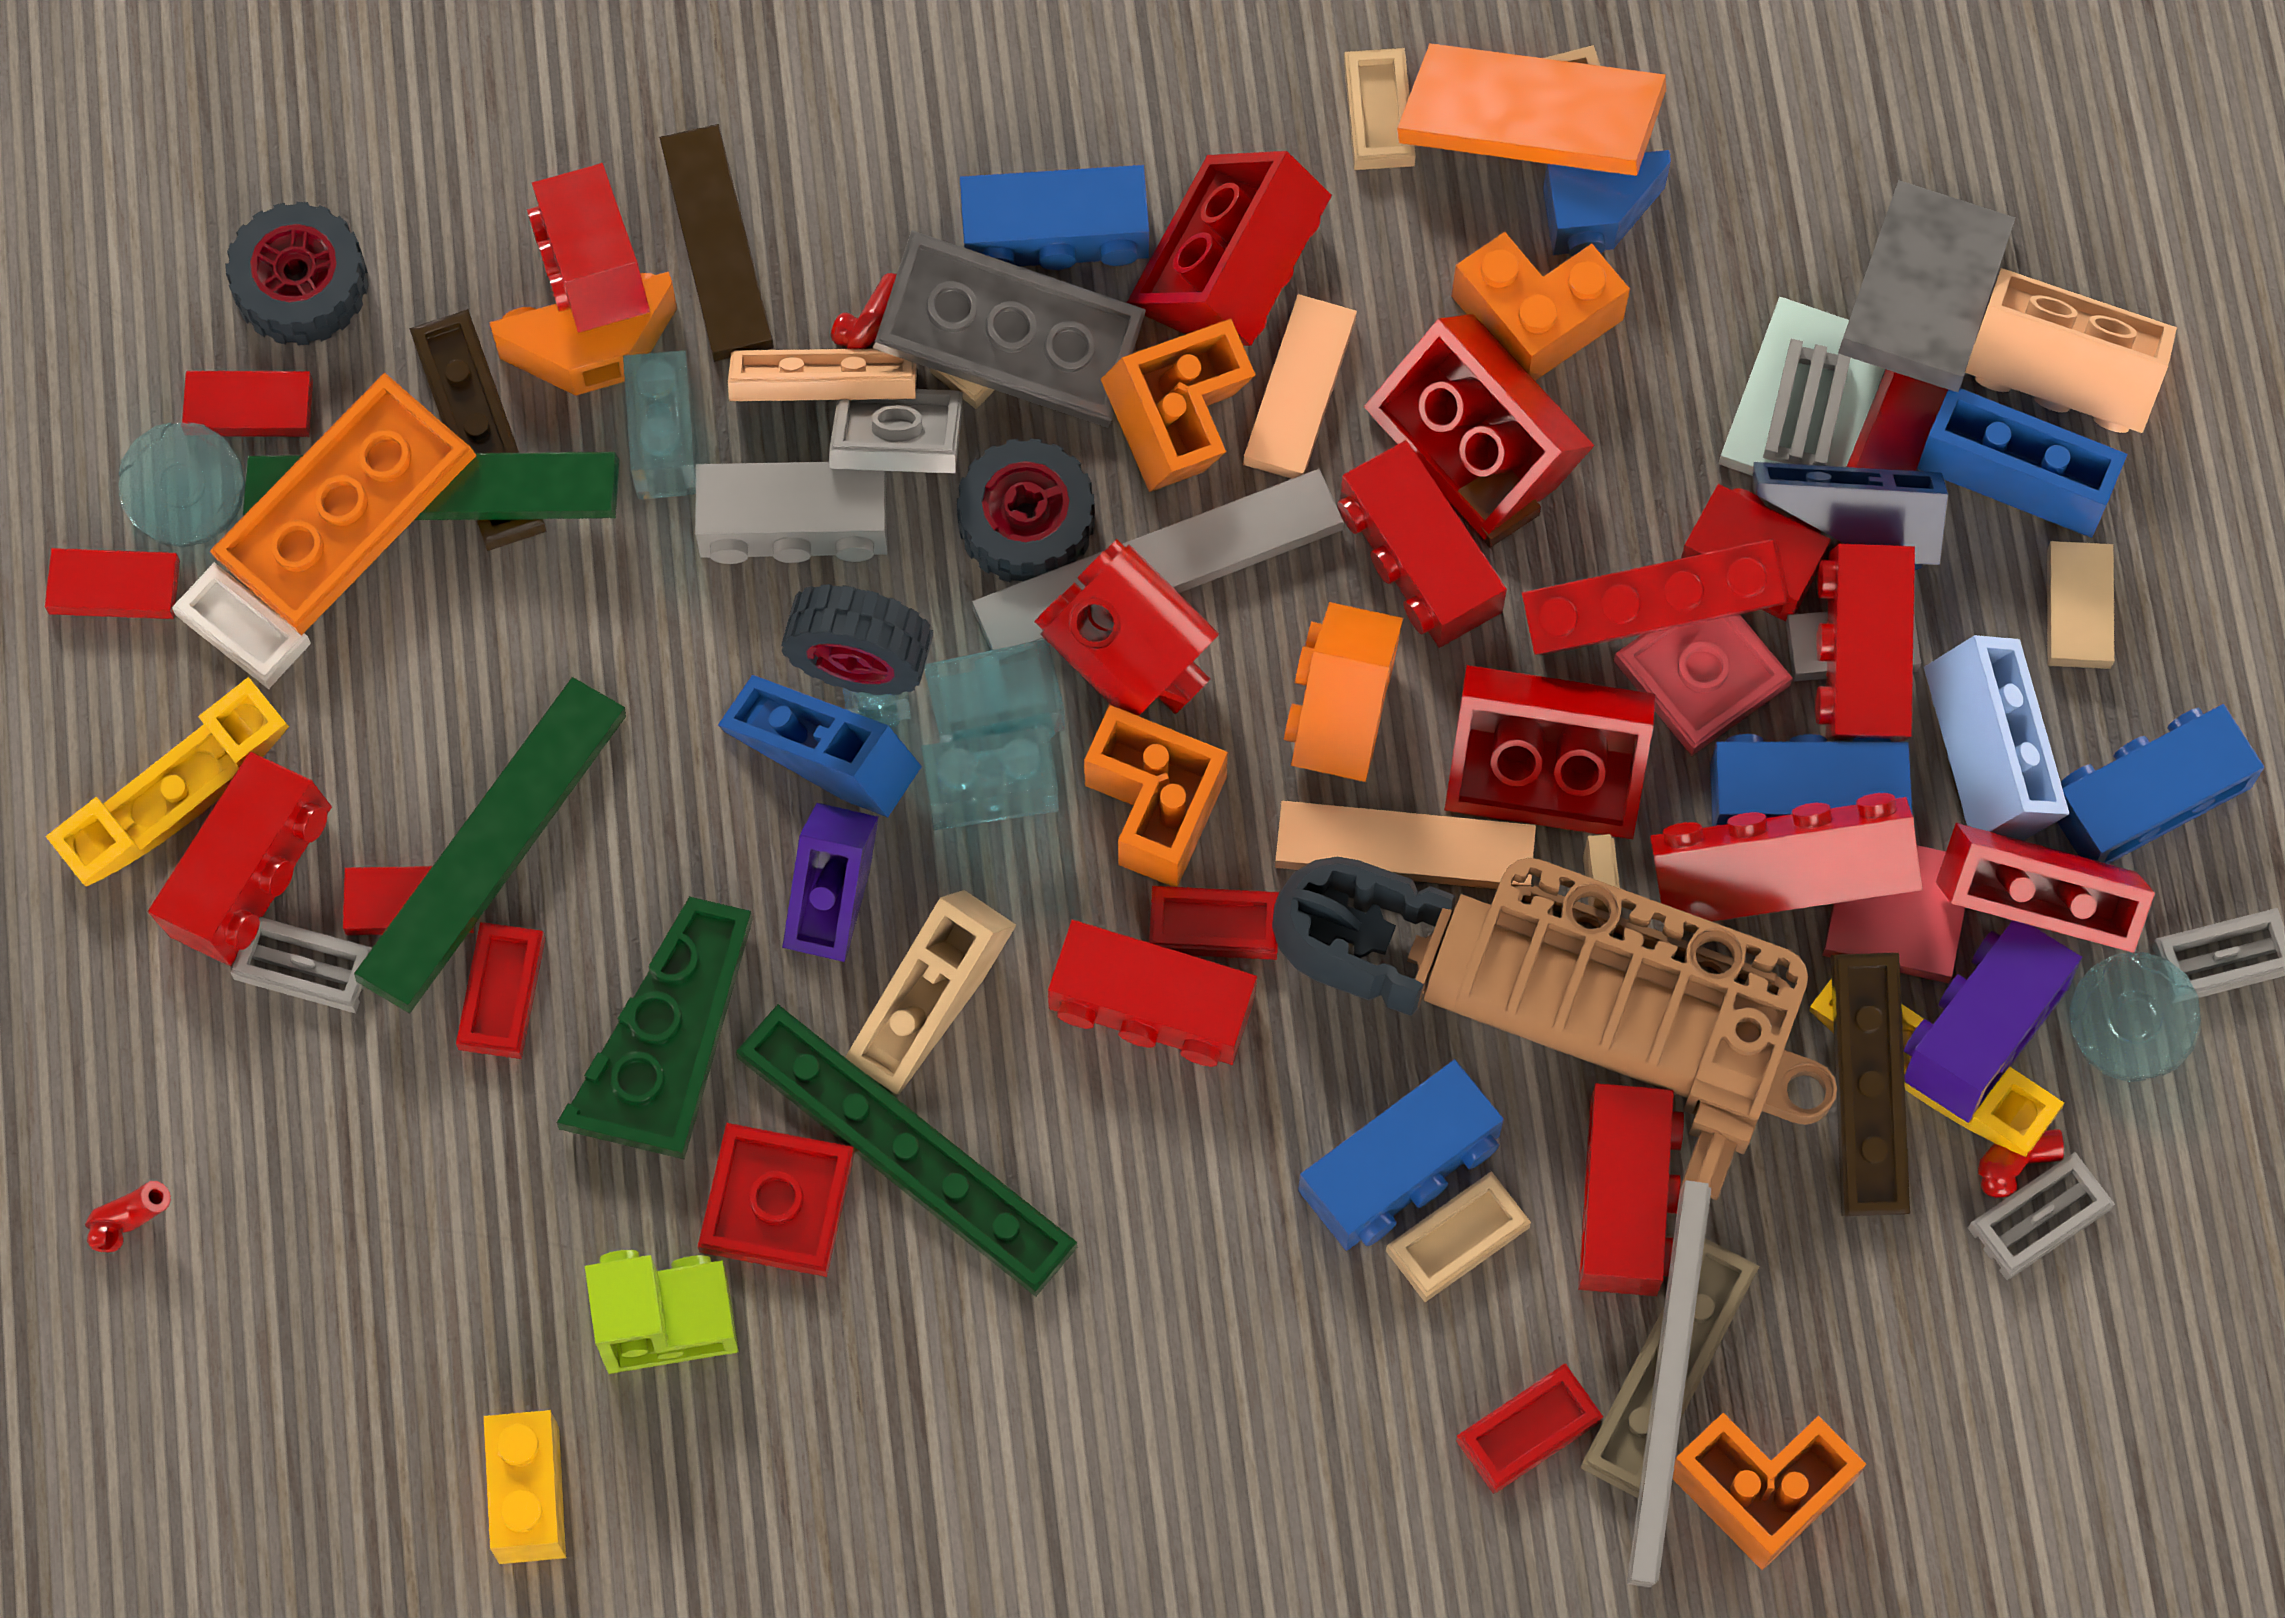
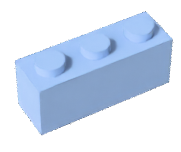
[1924,635,2069,841]

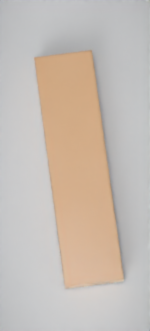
[1275,801,1536,889]

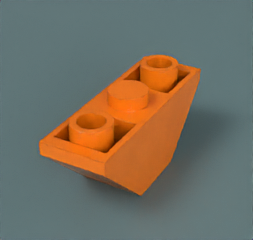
[489,271,677,396]

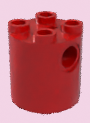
[1034,539,1219,716]

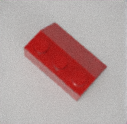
[1126,151,1332,346]
[1364,314,1595,540]
[1444,665,1655,840]

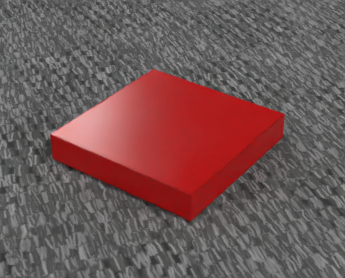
[698,1123,855,1277]

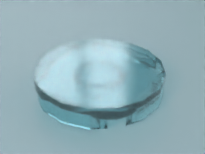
[118,422,245,547]
[2070,952,2202,1082]

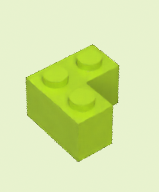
[585,1250,739,1374]

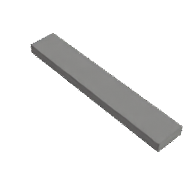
[972,469,1344,663]
[1627,1180,1711,1587]

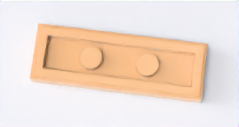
[1243,294,1357,479]
[728,349,917,401]

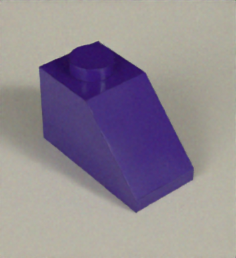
[782,803,879,962]

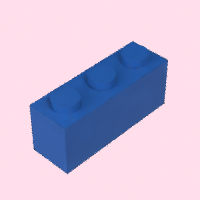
[960,165,1149,270]
[1917,388,2127,538]
[2057,704,2264,864]
[1710,734,1912,826]
[1298,1059,1504,1251]

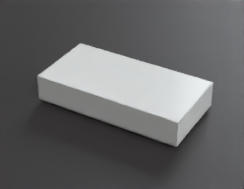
[172,562,311,689]

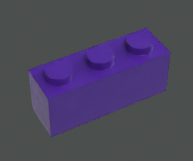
[1904,920,2082,1123]

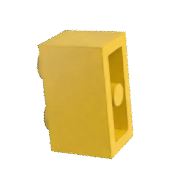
[484,1410,566,1564]

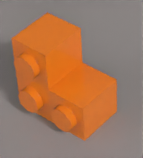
[1451,232,1630,381]
[1100,319,1256,492]
[1284,602,1403,782]
[1084,705,1228,887]
[1672,1412,1866,1571]

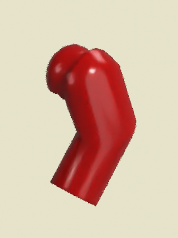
[830,273,897,349]
[1978,1129,2064,1198]
[85,1181,171,1252]

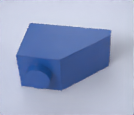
[1543,150,1671,257]

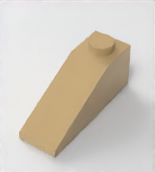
[845,890,1016,1095]

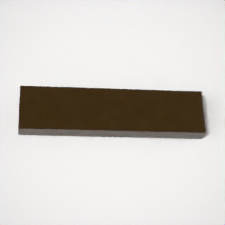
[659,124,774,362]
[409,309,547,551]
[1831,953,1910,1216]

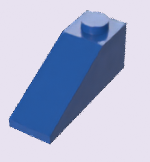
[718,675,922,818]

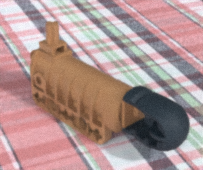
[1272,856,1837,1200]

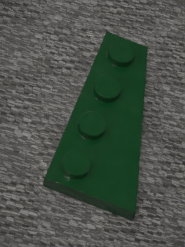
[556,896,753,1160]

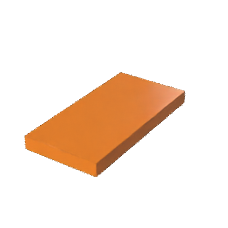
[1397,43,1666,176]
[209,372,476,636]

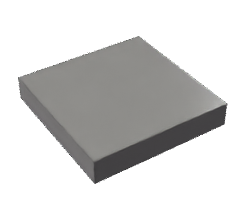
[829,389,963,473]

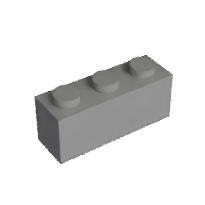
[695,462,888,564]

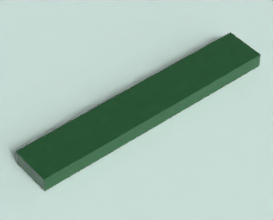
[243,452,620,520]
[354,677,626,1014]
[736,1004,1078,1297]

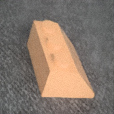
[1965,268,2177,433]

